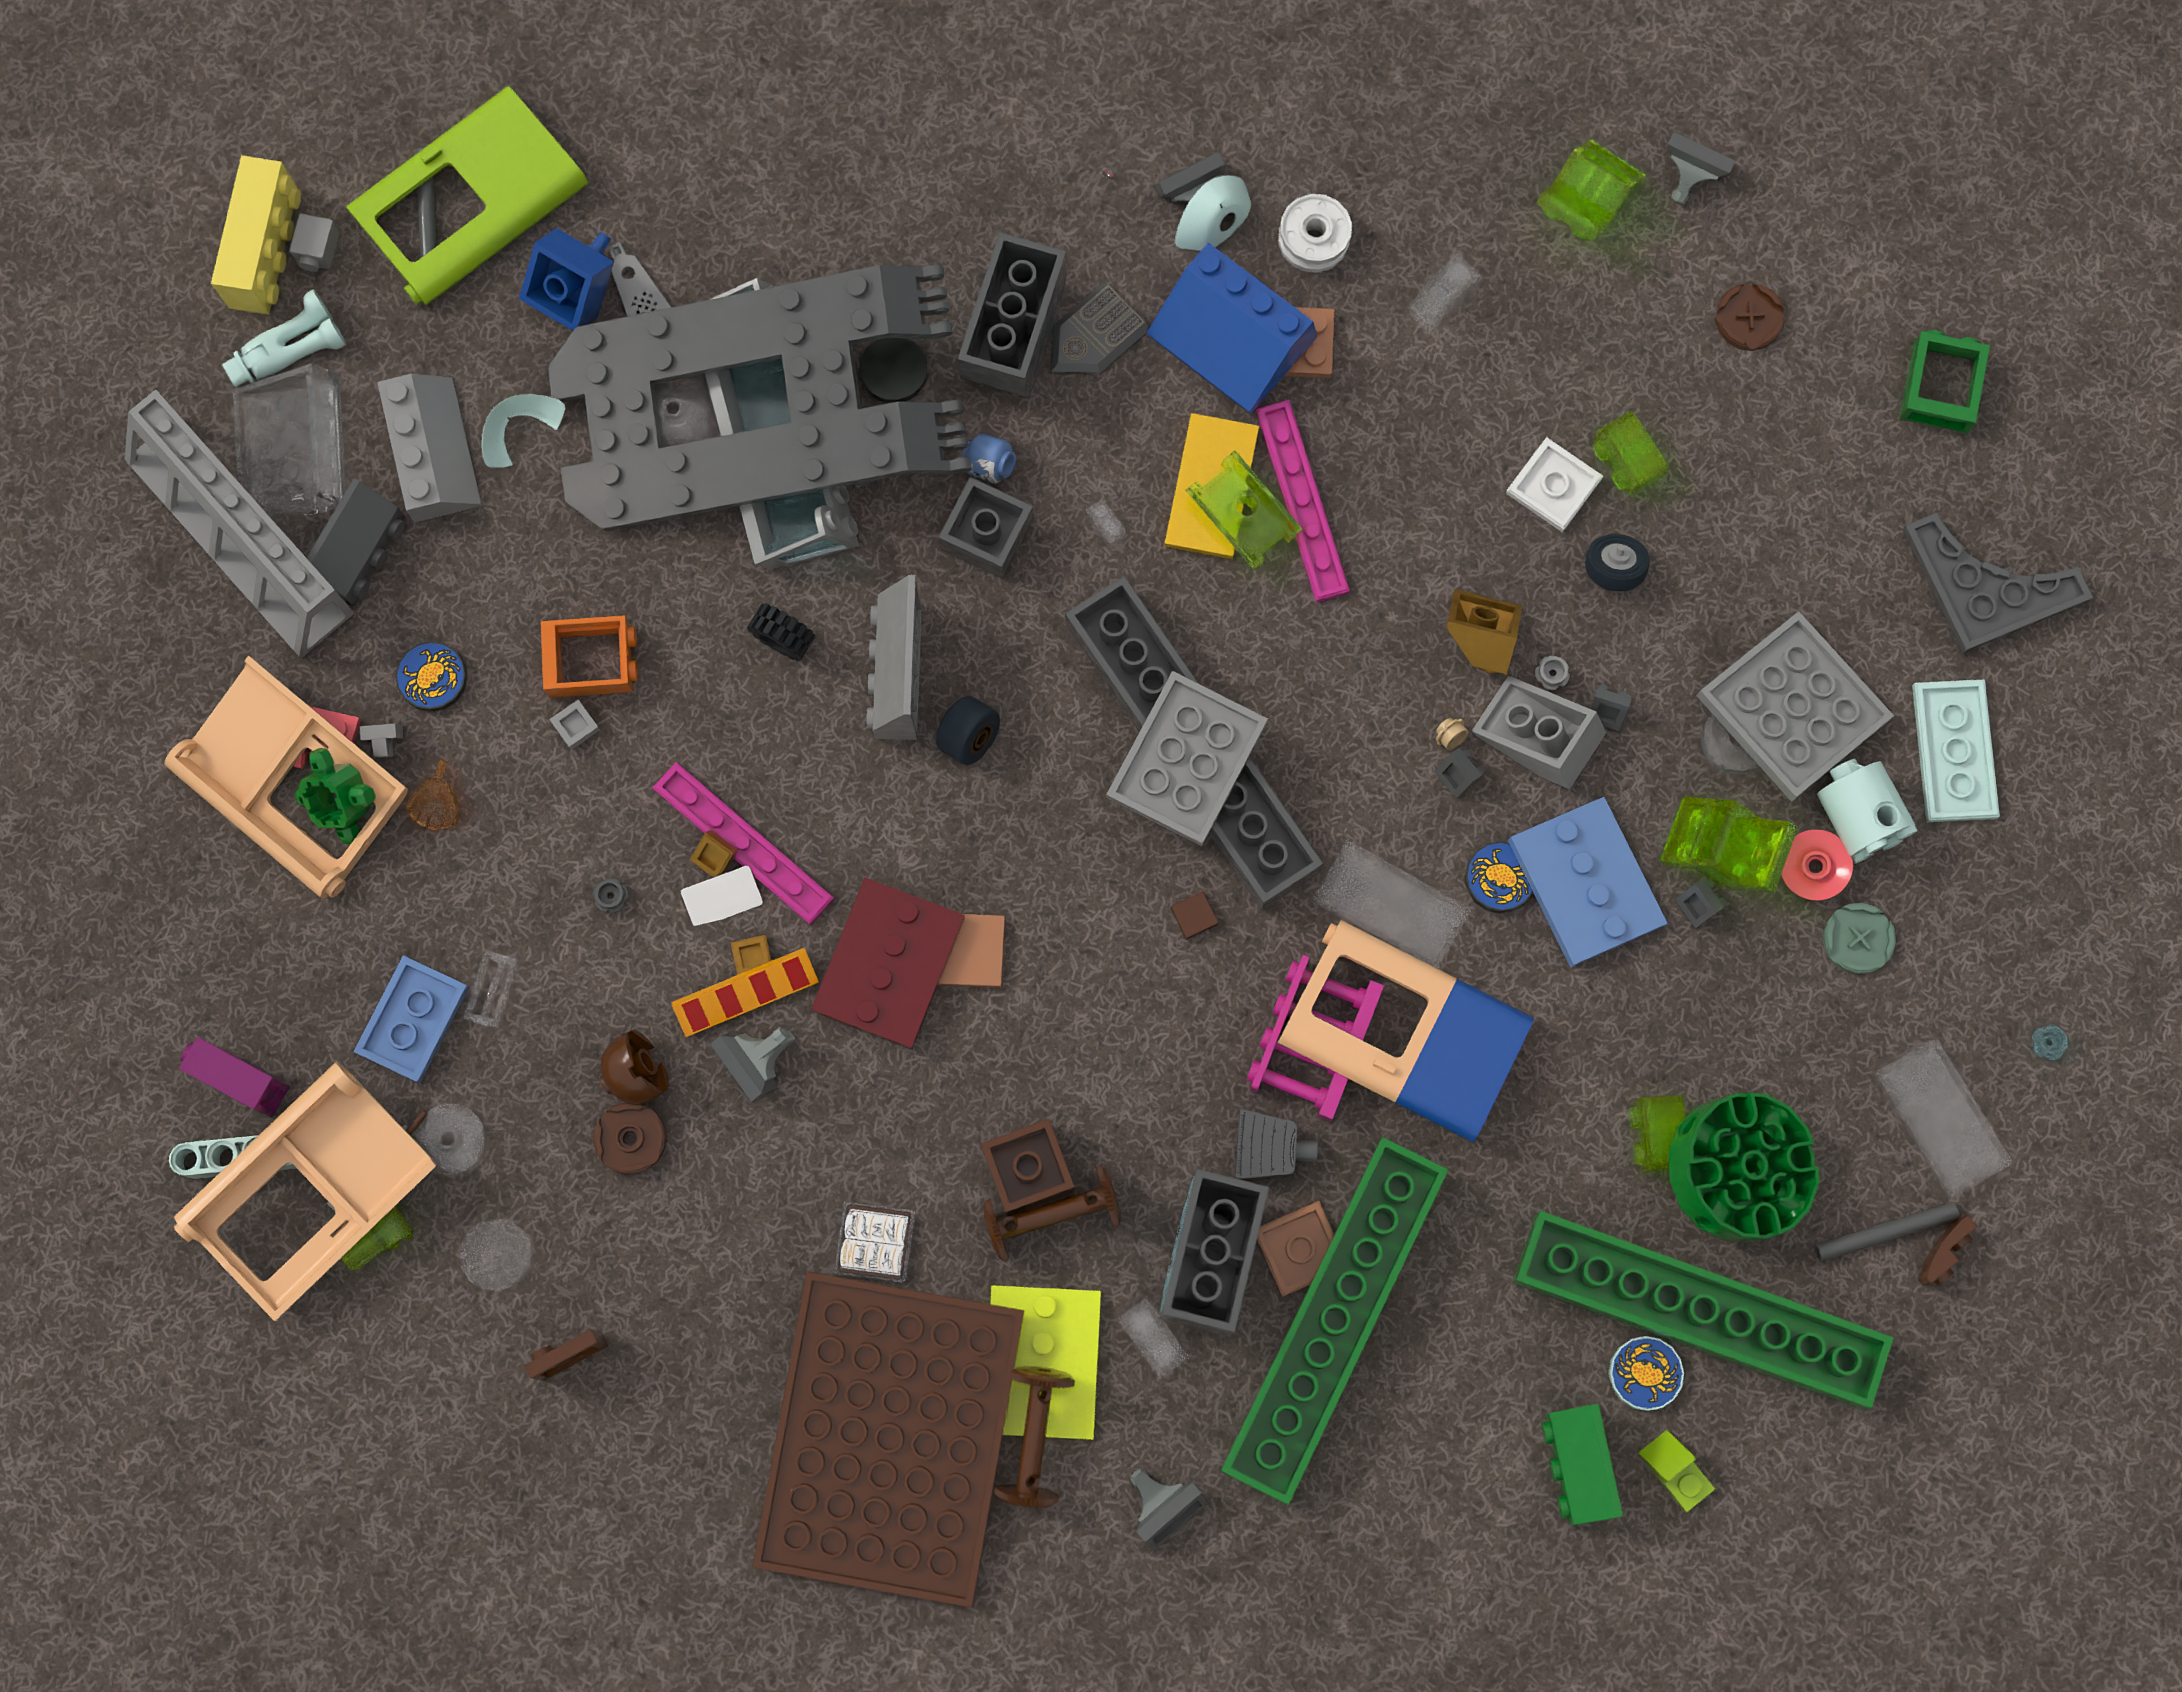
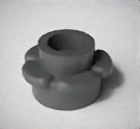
[593,878,628,913]

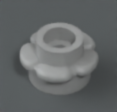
[1535,656,1570,690]

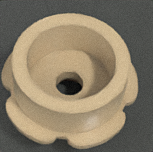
[1436,718,1469,750]

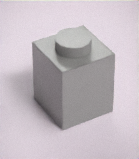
[289,214,340,272]

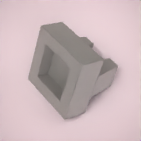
[360,723,403,758]

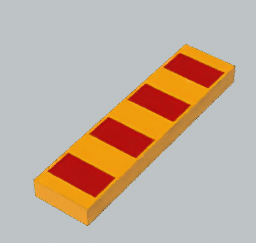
[671,947,819,1037]

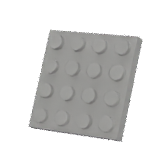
[1696,611,1894,802]

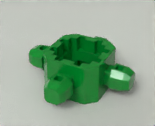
[294,748,376,844]

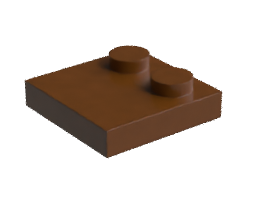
[524,1329,608,1381]

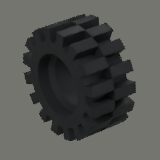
[747,603,816,661]

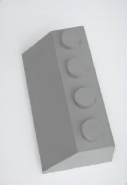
[377,374,482,522]

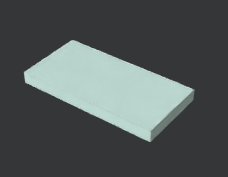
[1912,679,2000,822]

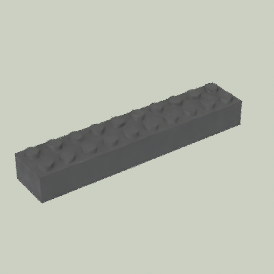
[1065,576,1323,911]

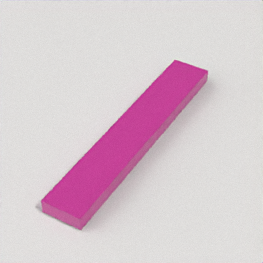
[1256,400,1350,603]
[652,762,834,926]

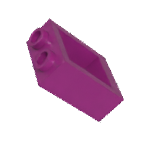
[178,1037,290,1118]

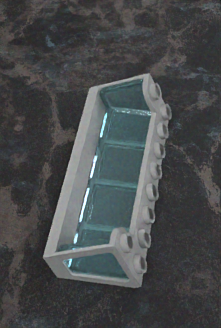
[705,278,859,570]

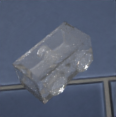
[1085,498,1128,550]

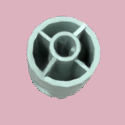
[1817,759,1918,864]

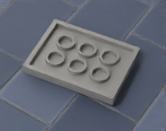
[1106,671,1268,846]

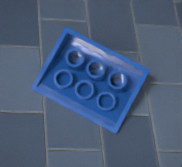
[1146,243,1317,415]

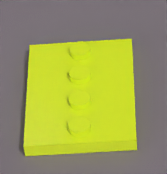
[990,1285,1101,1440]

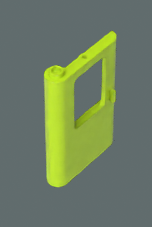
[345,86,589,306]

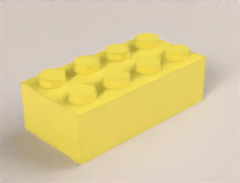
[211,155,301,315]

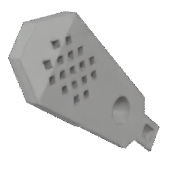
[608,242,671,316]

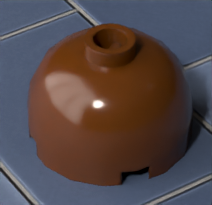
[600,1030,669,1104]

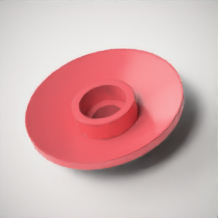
[1780,830,1853,901]

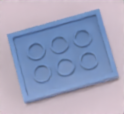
[1508,797,1668,968]

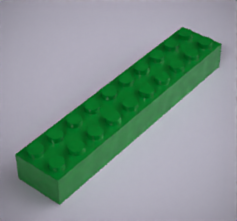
[1220,1137,1448,1505]
[1512,1211,1894,1410]

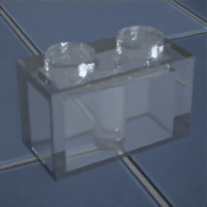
[1117,1297,1190,1381]

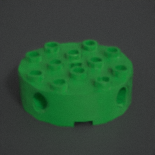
[1669,1093,1819,1242]

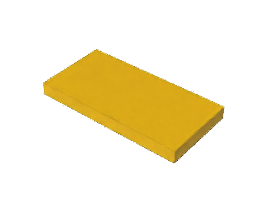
[1164,413,1259,560]

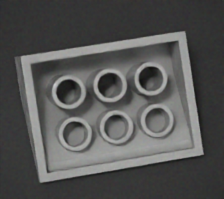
[867,575,922,740]

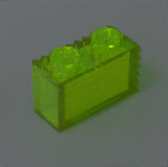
[1593,410,1670,496]
[1629,1095,1685,1173]

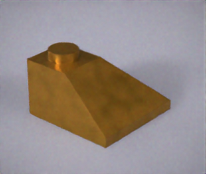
[1446,589,1522,675]

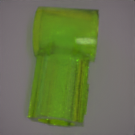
[341,1205,414,1272]

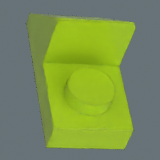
[1638,1430,1715,1512]

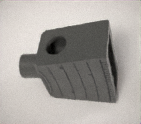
[1235,1109,1318,1181]

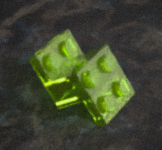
[1536,139,1647,241]
[1659,796,1798,893]

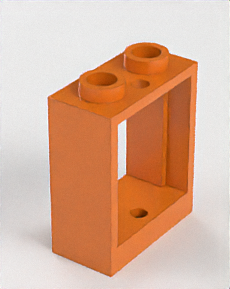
[541,615,638,698]

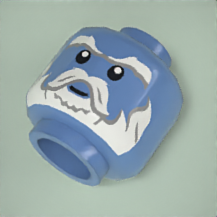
[962,433,1016,483]

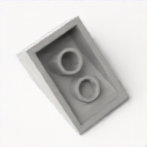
[1472,675,1606,789]

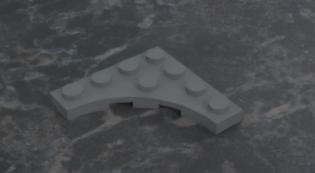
[1902,513,2093,653]

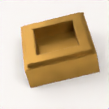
[690,829,738,878]
[731,935,772,975]

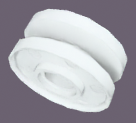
[1278,194,1352,273]

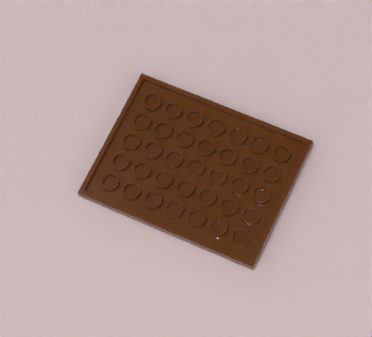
[752,1271,1025,1608]

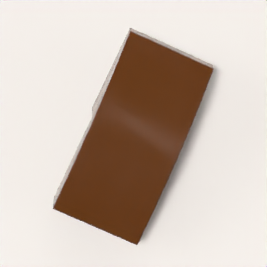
[1918,1215,1978,1286]

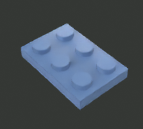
[354,955,470,1084]

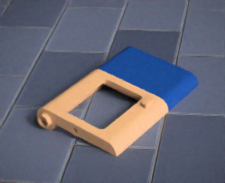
[1278,920,1534,1143]

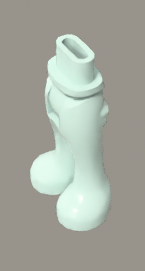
[222,289,346,387]

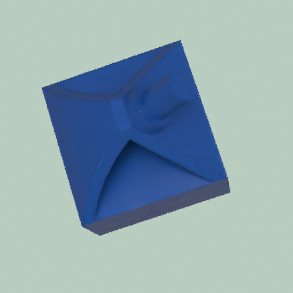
[519,228,614,331]

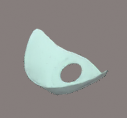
[1175,176,1251,251]
[482,394,565,468]

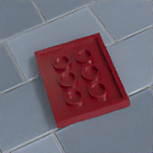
[811,878,965,1050]

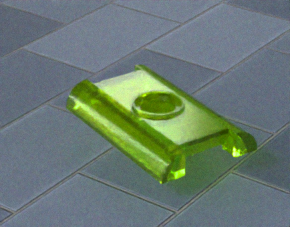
[1185,451,1303,570]

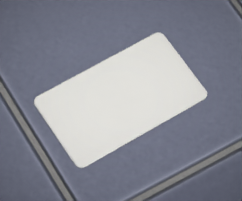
[681,866,763,926]

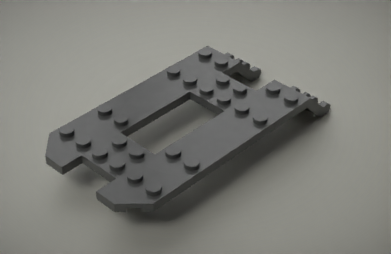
[548,264,972,531]

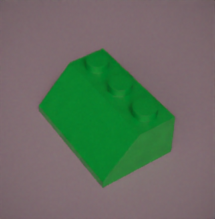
[1541,1404,1623,1525]

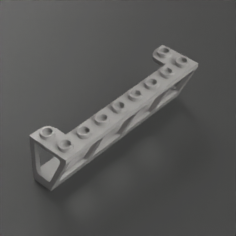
[124,389,355,658]

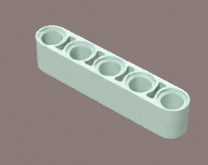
[169,1135,297,1179]

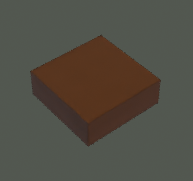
[1171,891,1218,940]

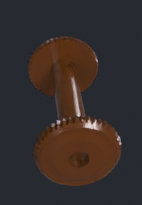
[983,1165,1121,1262]
[994,1366,1075,1508]

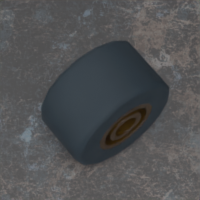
[936,695,1000,766]

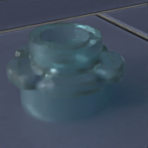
[2032,1025,2068,1060]

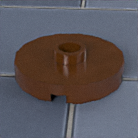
[593,1102,667,1175]

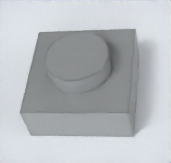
[549,699,600,750]

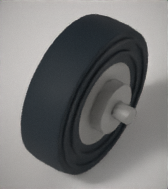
[1585,534,1650,591]

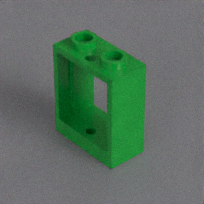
[1899,330,1990,433]

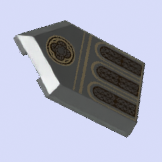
[1051,282,1149,375]

